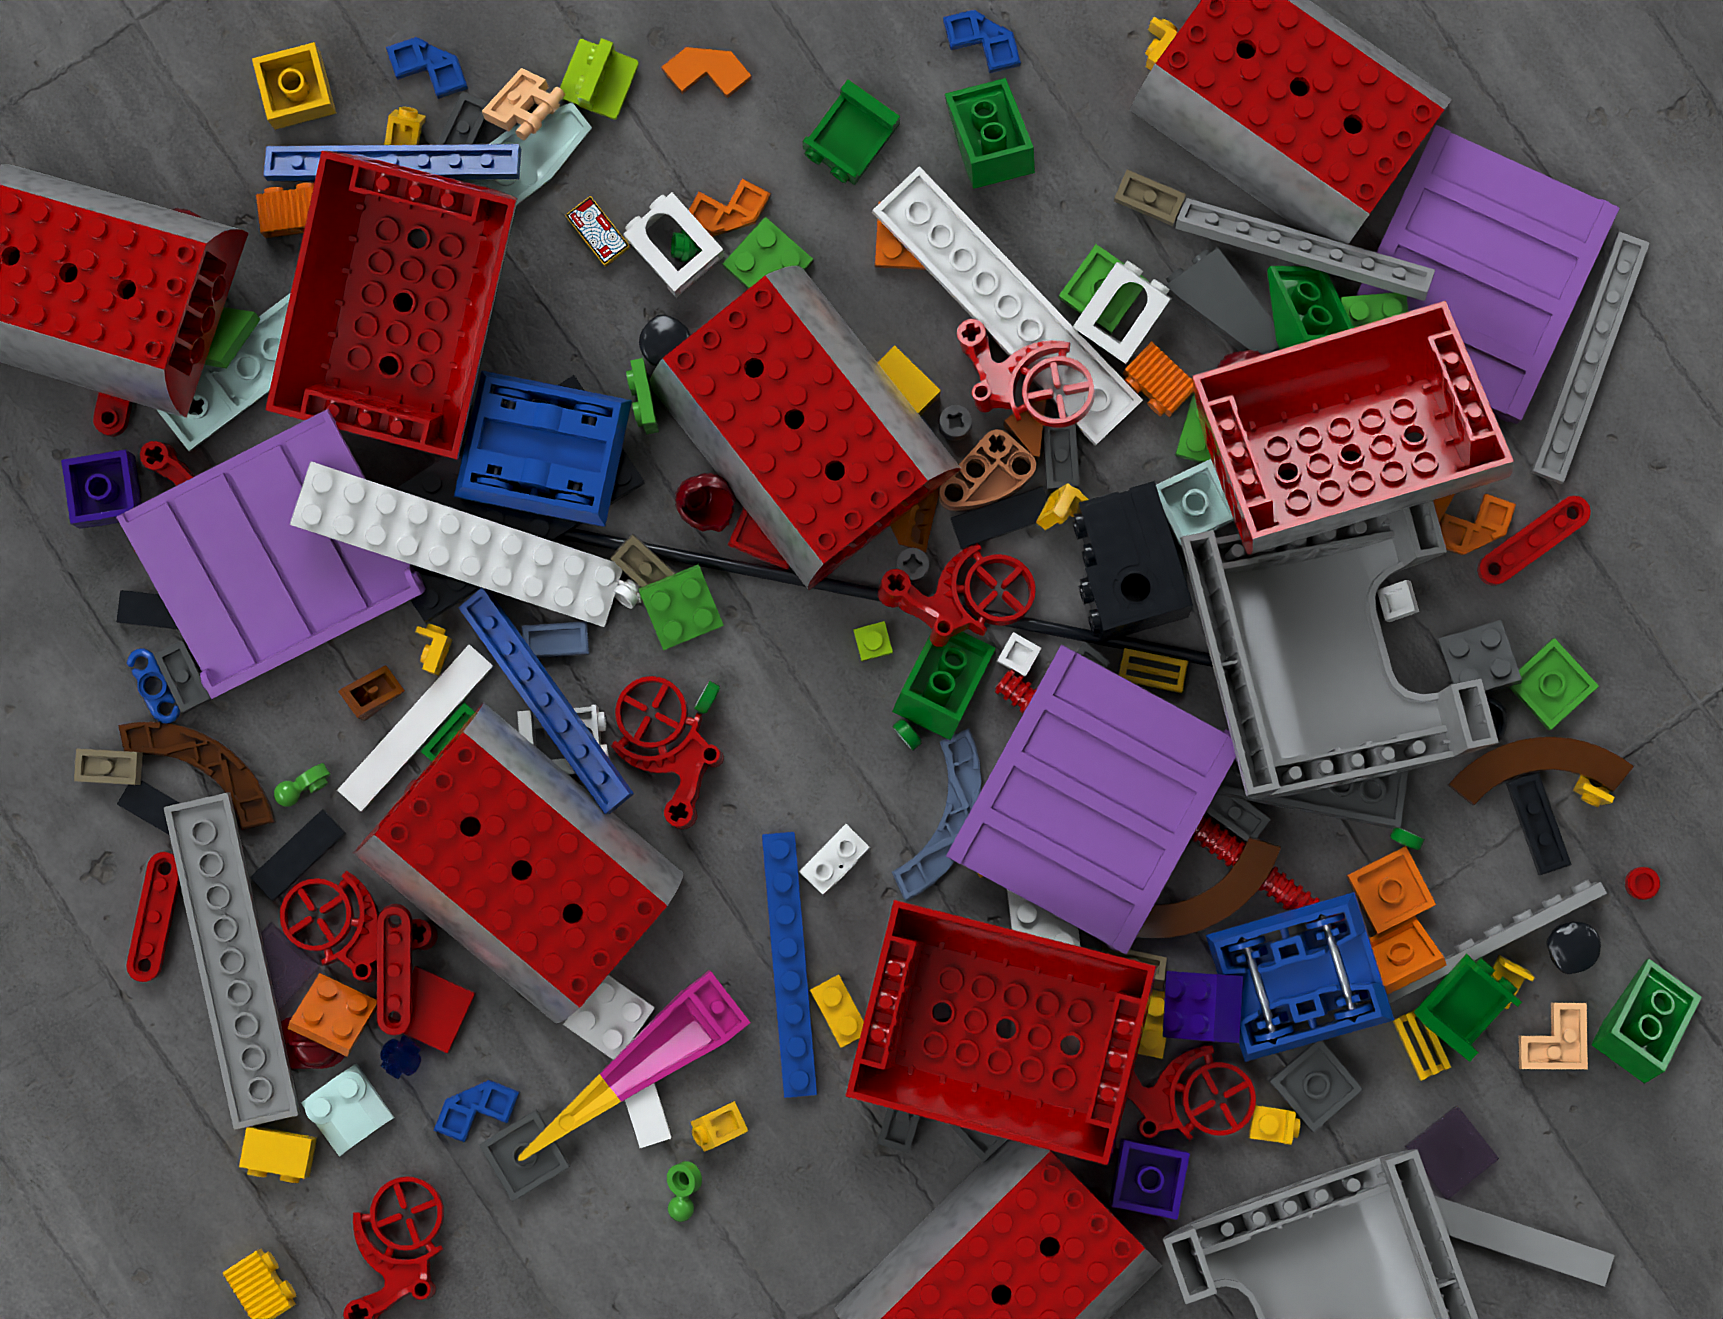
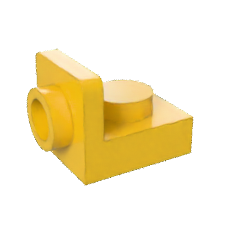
[1145,17,1178,71]
[384,107,426,145]
[1036,483,1089,530]
[415,623,452,676]
[691,1101,748,1152]
[1248,1105,1300,1145]

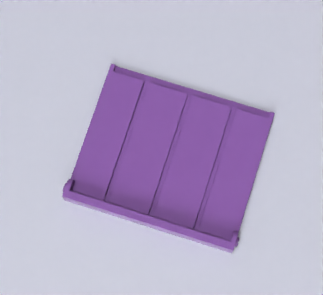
[1356,125,1620,424]
[116,408,426,699]
[946,644,1236,954]

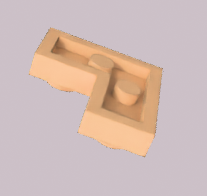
[1518,1003,1588,1069]

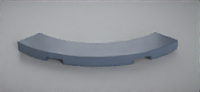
[892,728,981,901]

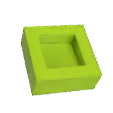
[853,621,893,662]

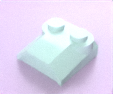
[1156,459,1234,546]
[301,1064,395,1157]

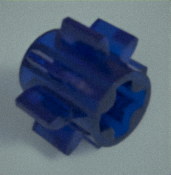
[380,1035,421,1079]

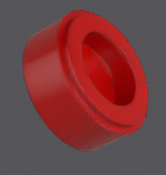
[1625,867,1660,900]

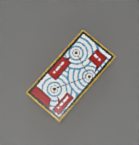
[565,196,630,267]

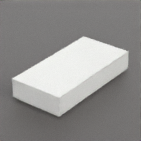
[625,1083,672,1148]

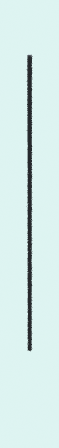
[559,529,1213,667]

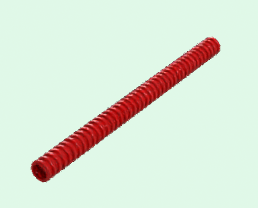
[995,669,1344,933]

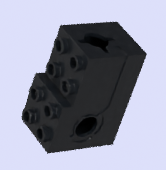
[1072,481,1193,643]

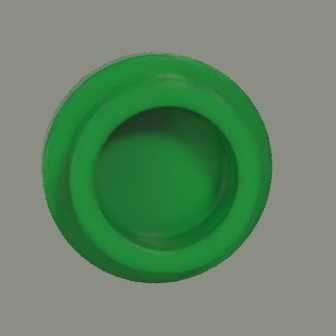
[671,229,702,262]

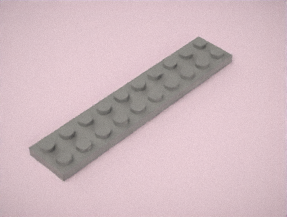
[164,792,301,1130]

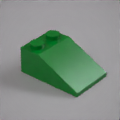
[945,78,1035,189]
[1267,266,1354,350]
[892,631,996,741]
[1591,958,1702,1084]

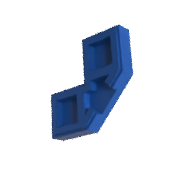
[943,10,1021,73]
[386,37,468,99]
[434,1080,520,1142]

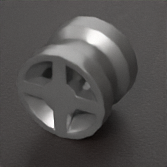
[939,405,972,441]
[896,548,929,583]

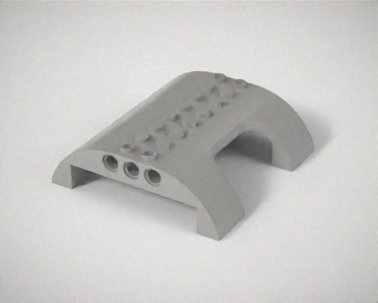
[1180,500,1499,799]
[1162,1149,1478,1319]

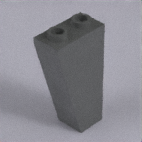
[1166,247,1280,354]

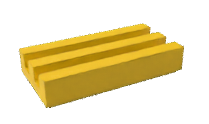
[1118,648,1188,693]
[1393,1009,1451,1081]

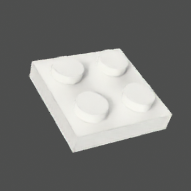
[563,975,655,1059]

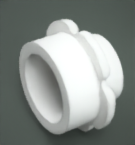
[613,579,643,609]

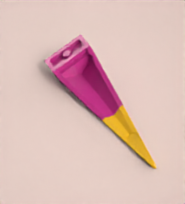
[517,970,751,1161]

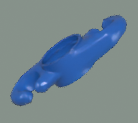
[127,648,180,724]

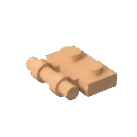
[482,68,565,140]

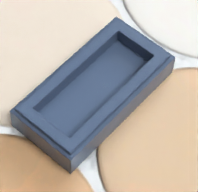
[522,621,590,658]

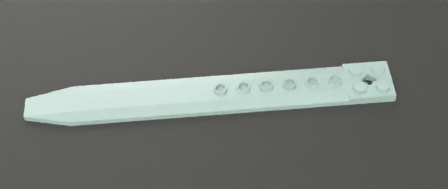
[156,102,592,452]

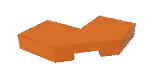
[661,47,752,98]
[689,178,771,237]
[1439,494,1516,555]

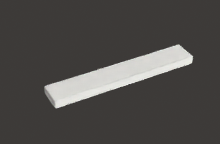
[337,645,494,812]

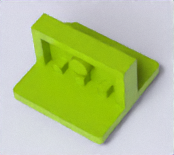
[560,38,639,120]

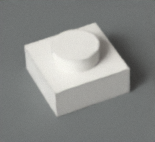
[1377,580,1419,622]
[997,632,1041,677]

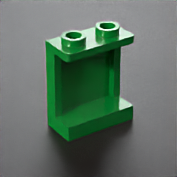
[802,79,900,185]
[1414,953,1522,1062]

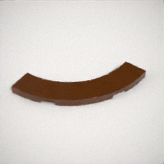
[118,722,276,830]
[1448,737,1634,806]
[1136,836,1281,938]

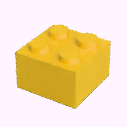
[252,42,336,130]

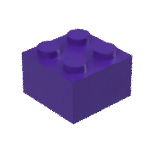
[61,449,142,529]
[1163,971,1243,1043]
[1109,1138,1190,1220]

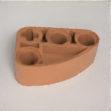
[939,429,1036,511]

